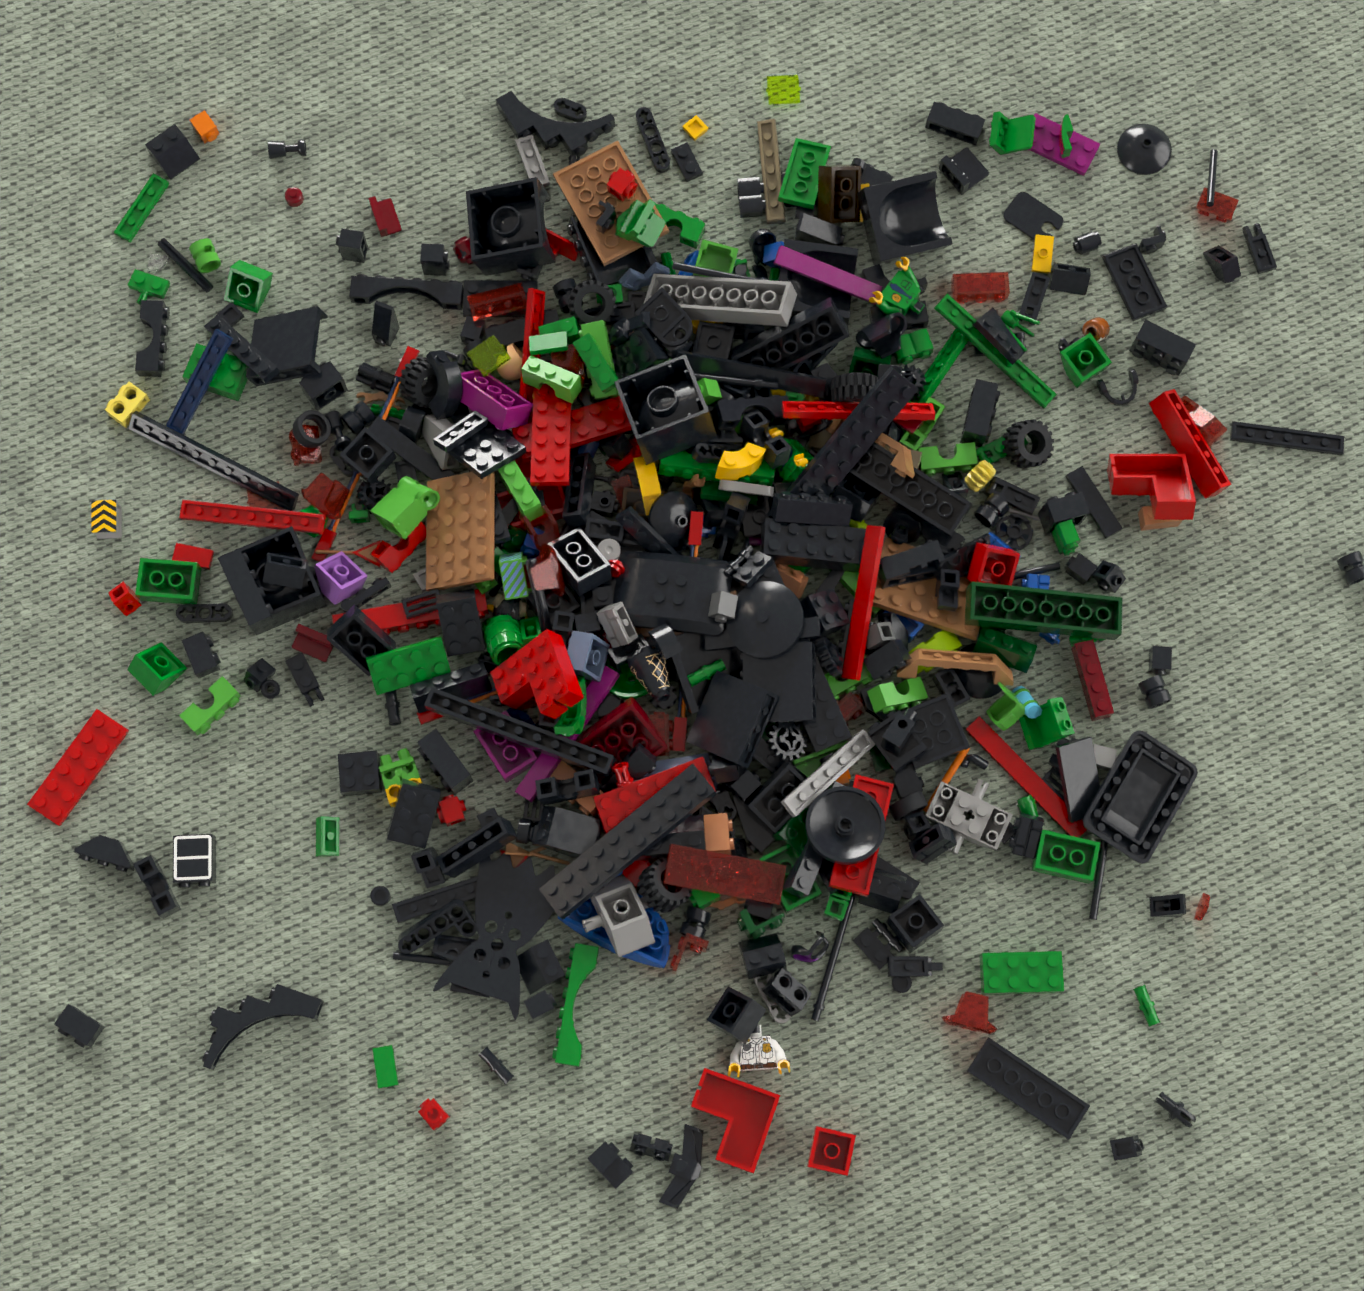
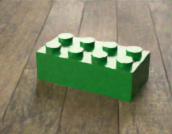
[979,951,1064,995]

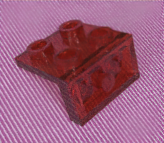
[670,933,709,975]

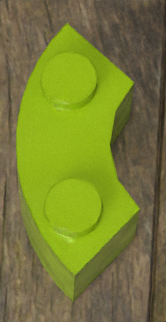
[908,630,963,674]

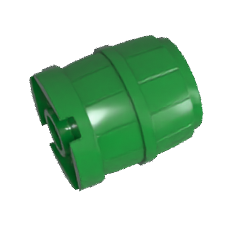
[483,615,524,666]

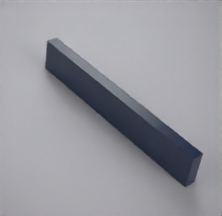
[166,329,233,435]

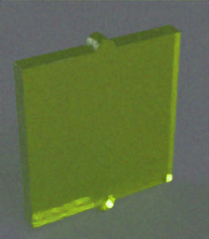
[766,75,801,105]
[467,335,511,377]

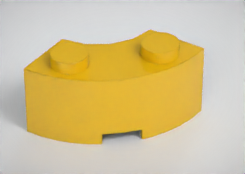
[715,442,766,481]

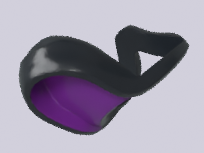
[791,931,829,963]

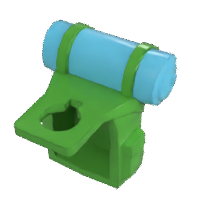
[986,681,1042,731]

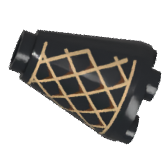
[626,646,671,702]

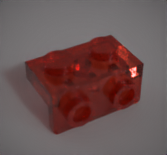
[1196,187,1239,223]
[289,425,322,466]

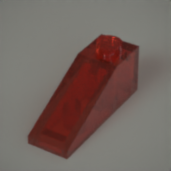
[1181,395,1228,447]

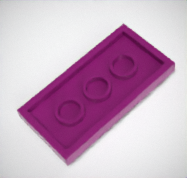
[1028,113,1100,176]

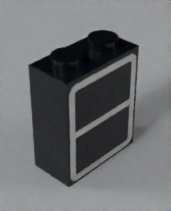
[173,834,216,888]

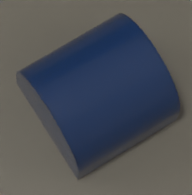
[578,440,601,459]

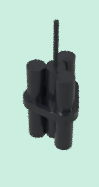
[356,362,396,394]

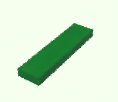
[114,173,170,243]

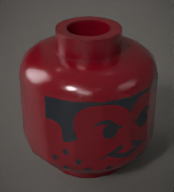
[453,236,474,265]

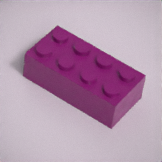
[461,369,533,430]

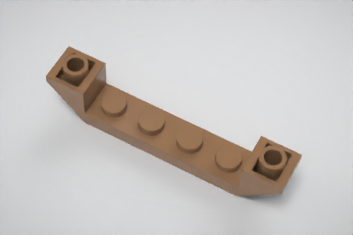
[825,419,915,478]
[897,648,1014,686]

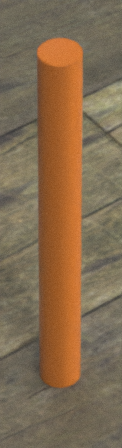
[923,748,970,813]

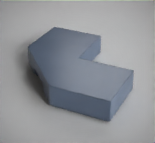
[619,262,670,291]

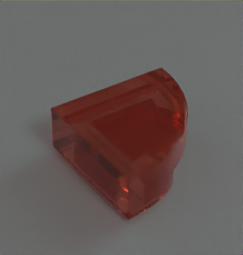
[1194,893,1210,921]

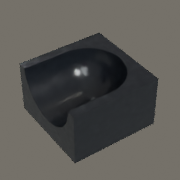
[857,171,953,265]
[466,177,556,276]
[779,239,858,326]
[614,354,718,465]
[220,526,327,636]

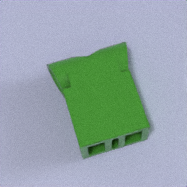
[370,476,440,540]

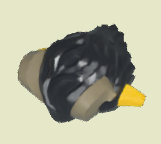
[487,593,528,623]

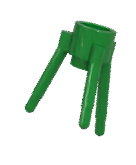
[1001,310,1040,352]

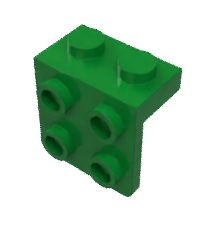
[989,111,1036,155]

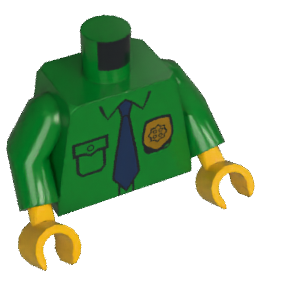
[869,257,925,316]
[769,427,814,483]

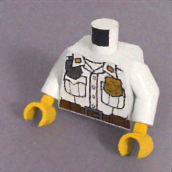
[728,1025,790,1077]

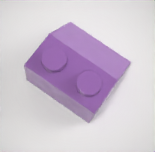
[314,551,368,605]

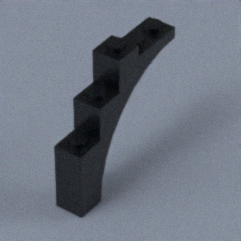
[496,91,615,156]
[202,984,324,1070]

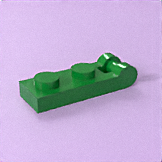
[976,436,1028,464]

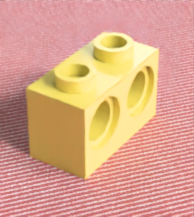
[105,382,150,428]

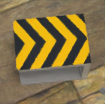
[91,499,122,539]

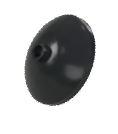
[1117,124,1172,175]
[648,491,698,548]
[953,643,1010,699]

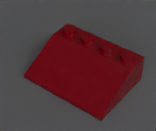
[575,696,668,783]

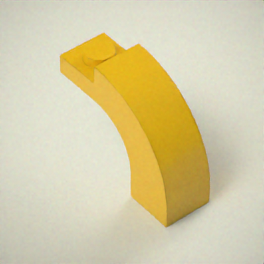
[633,456,661,516]

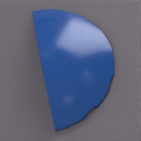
[557,893,670,969]

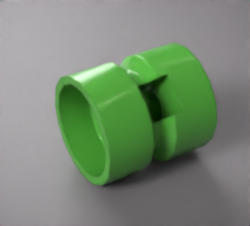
[189,238,221,273]

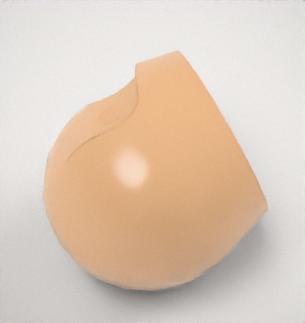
[496,343,523,381]

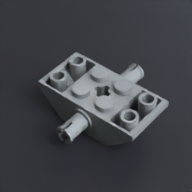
[925,779,1012,855]
[582,874,655,957]

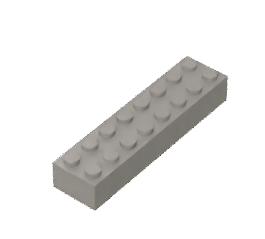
[644,274,797,326]

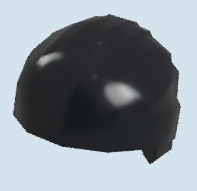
[748,229,777,266]

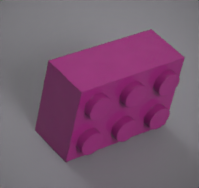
[473,711,538,783]

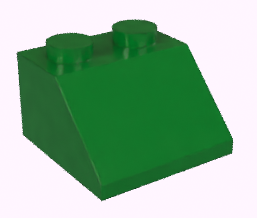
[224,260,273,313]
[1060,333,1112,388]
[127,642,187,696]

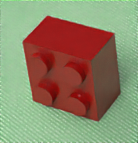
[967,542,1020,586]
[807,1126,856,1176]

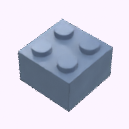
[567,631,610,682]

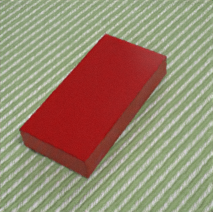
[172,543,214,570]

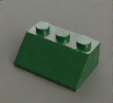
[973,626,1037,673]

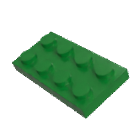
[778,138,831,209]
[366,636,451,695]

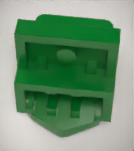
[615,199,666,248]

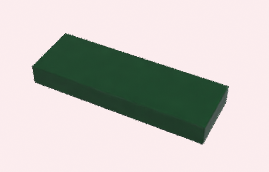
[700,481,758,505]

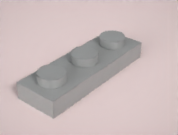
[515,135,550,187]

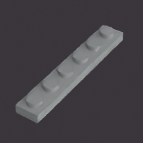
[781,729,875,817]

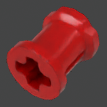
[611,762,634,787]

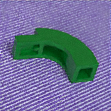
[554,676,587,736]

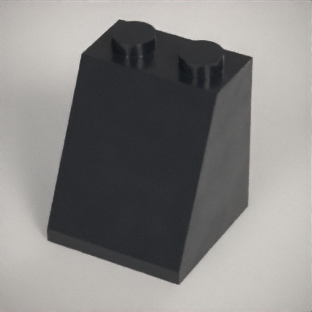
[534,806,603,857]

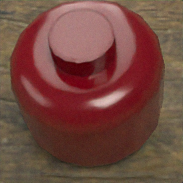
[285,187,304,207]

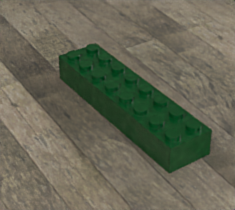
[965,582,1123,640]

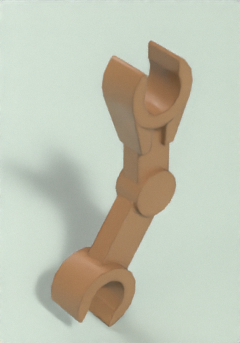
[356,391,405,410]
[682,474,705,499]
[706,891,746,910]

